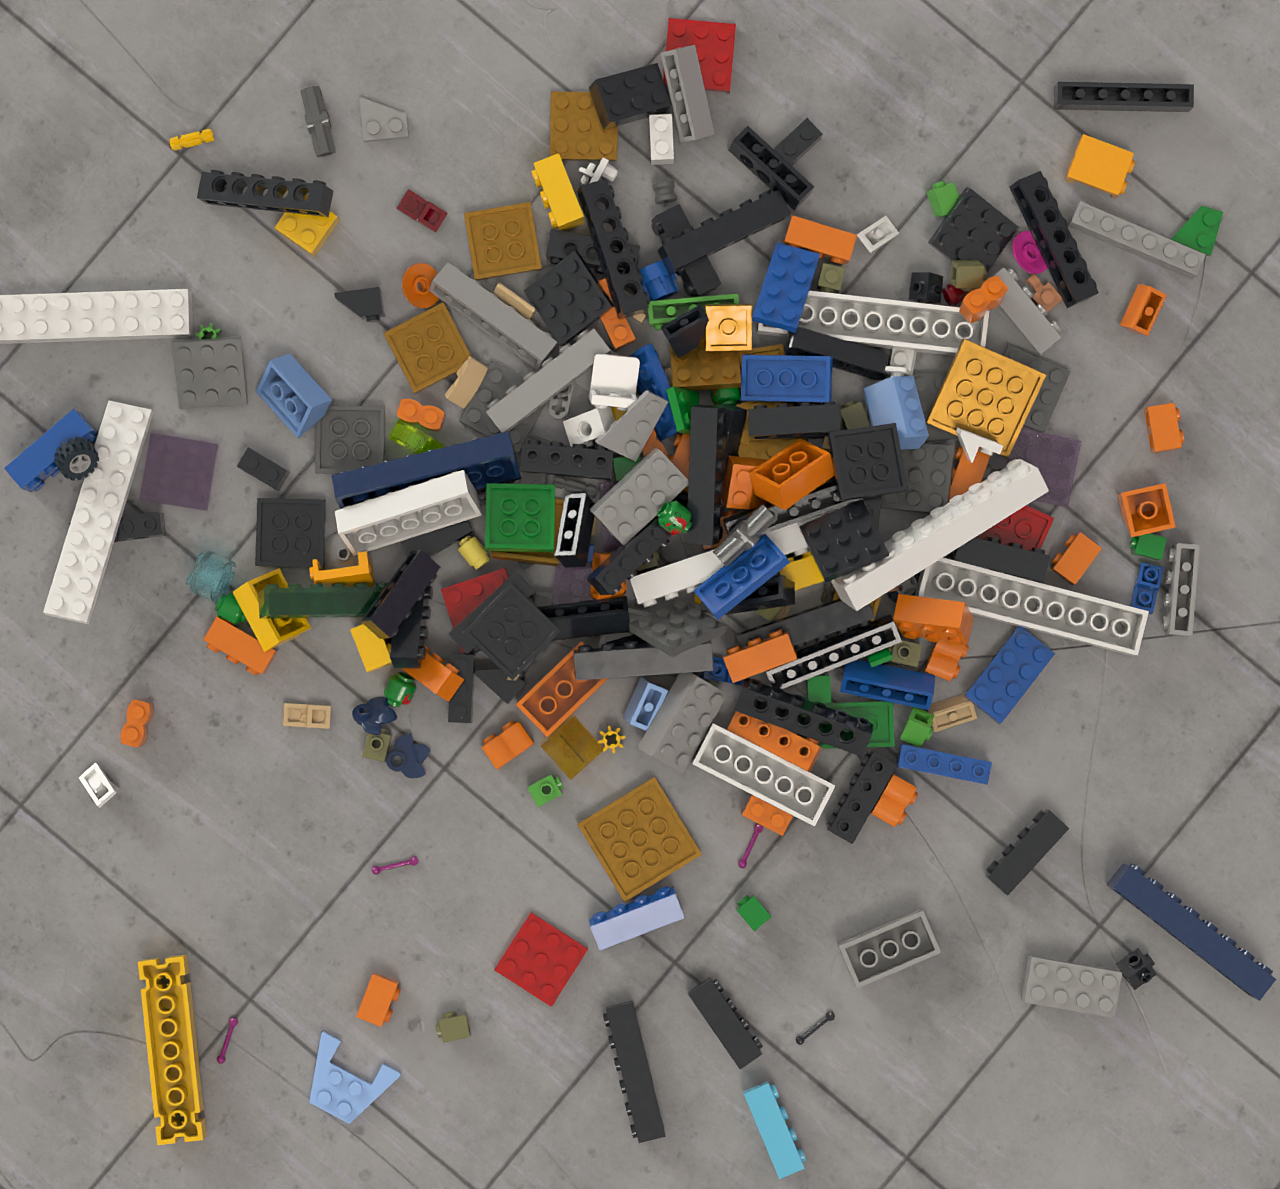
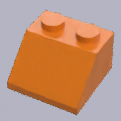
[721,456,769,510]
[1117,483,1176,537]

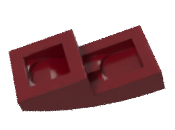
[396,189,448,233]

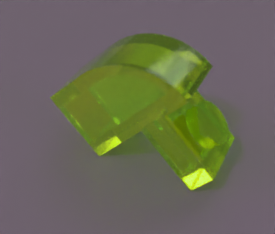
[388,419,444,455]

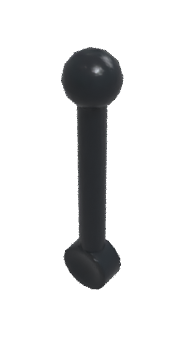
[796,1011,835,1045]

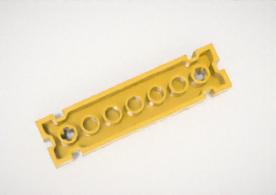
[138,954,207,1145]

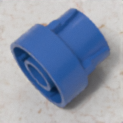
[639,260,679,301]

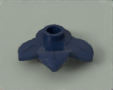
[352,697,397,735]
[386,734,430,778]

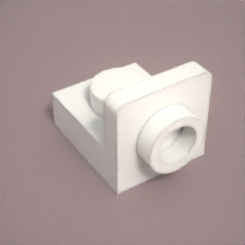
[885,349,917,377]

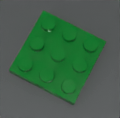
[485,483,555,552]

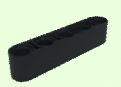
[785,327,889,380]

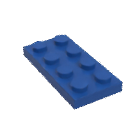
[752,242,820,333]
[628,343,678,441]
[741,355,833,402]
[693,534,790,620]
[964,626,1055,725]

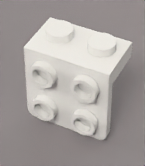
[589,354,640,411]

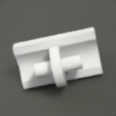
[578,158,618,185]

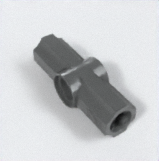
[300,86,336,157]
[713,504,777,567]

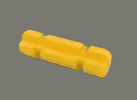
[170,129,214,151]

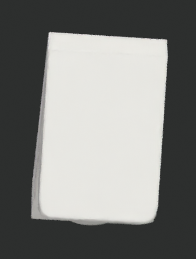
[857,216,899,255]
[956,427,1003,463]
[79,763,119,808]

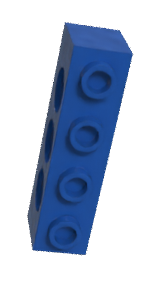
[896,744,992,785]

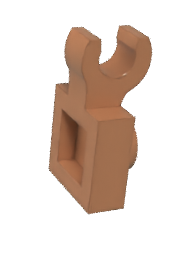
[1025,274,1063,312]

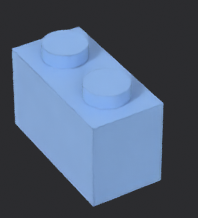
[622,677,668,731]

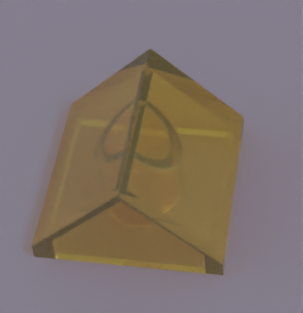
[541,716,603,780]

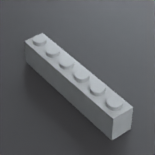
[1068,201,1206,279]
[429,262,557,370]
[486,329,611,433]

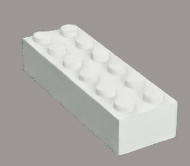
[335,470,482,556]
[692,723,835,826]

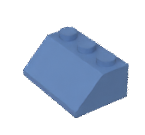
[256,353,332,438]
[862,376,929,450]

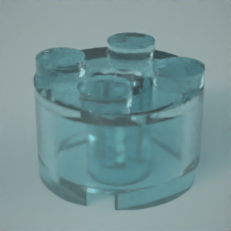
[186,551,236,603]

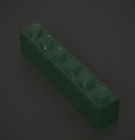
[258,583,388,619]

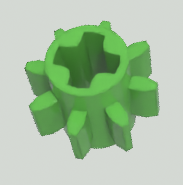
[195,323,222,339]

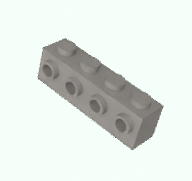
[661,45,715,142]
[993,268,1062,355]
[1162,543,1200,637]

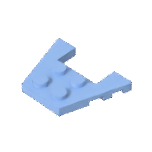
[309,1031,401,1124]

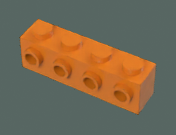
[727,711,822,772]

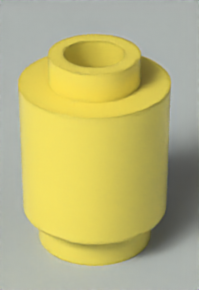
[458,536,490,570]

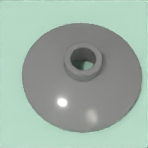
[324,533,359,570]

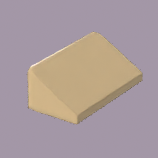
[493,283,536,320]
[927,693,977,733]

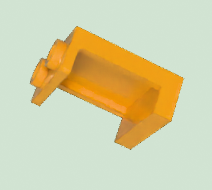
[1065,134,1135,199]
[309,551,375,594]

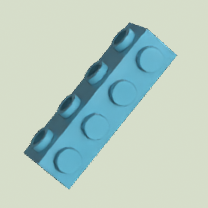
[743,1081,806,1179]

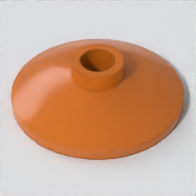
[402,263,439,308]

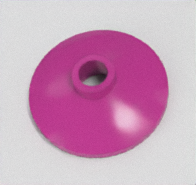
[1013,231,1047,274]

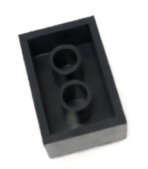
[589,63,672,130]

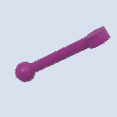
[738,824,763,868]
[372,857,418,875]
[217,1017,238,1064]

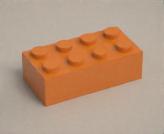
[516,641,609,737]

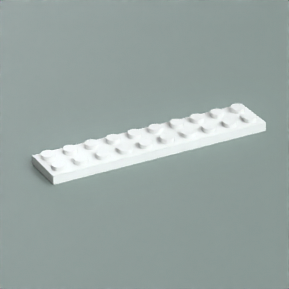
[43,400,153,625]

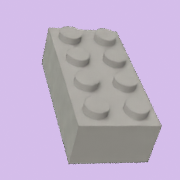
[589,447,689,546]
[637,672,728,773]
[837,909,941,989]
[1021,955,1122,1018]

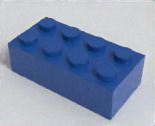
[4,409,99,492]

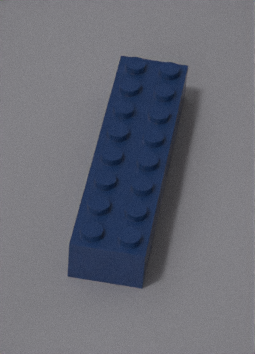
[331,432,522,509]
[1106,863,1276,1001]

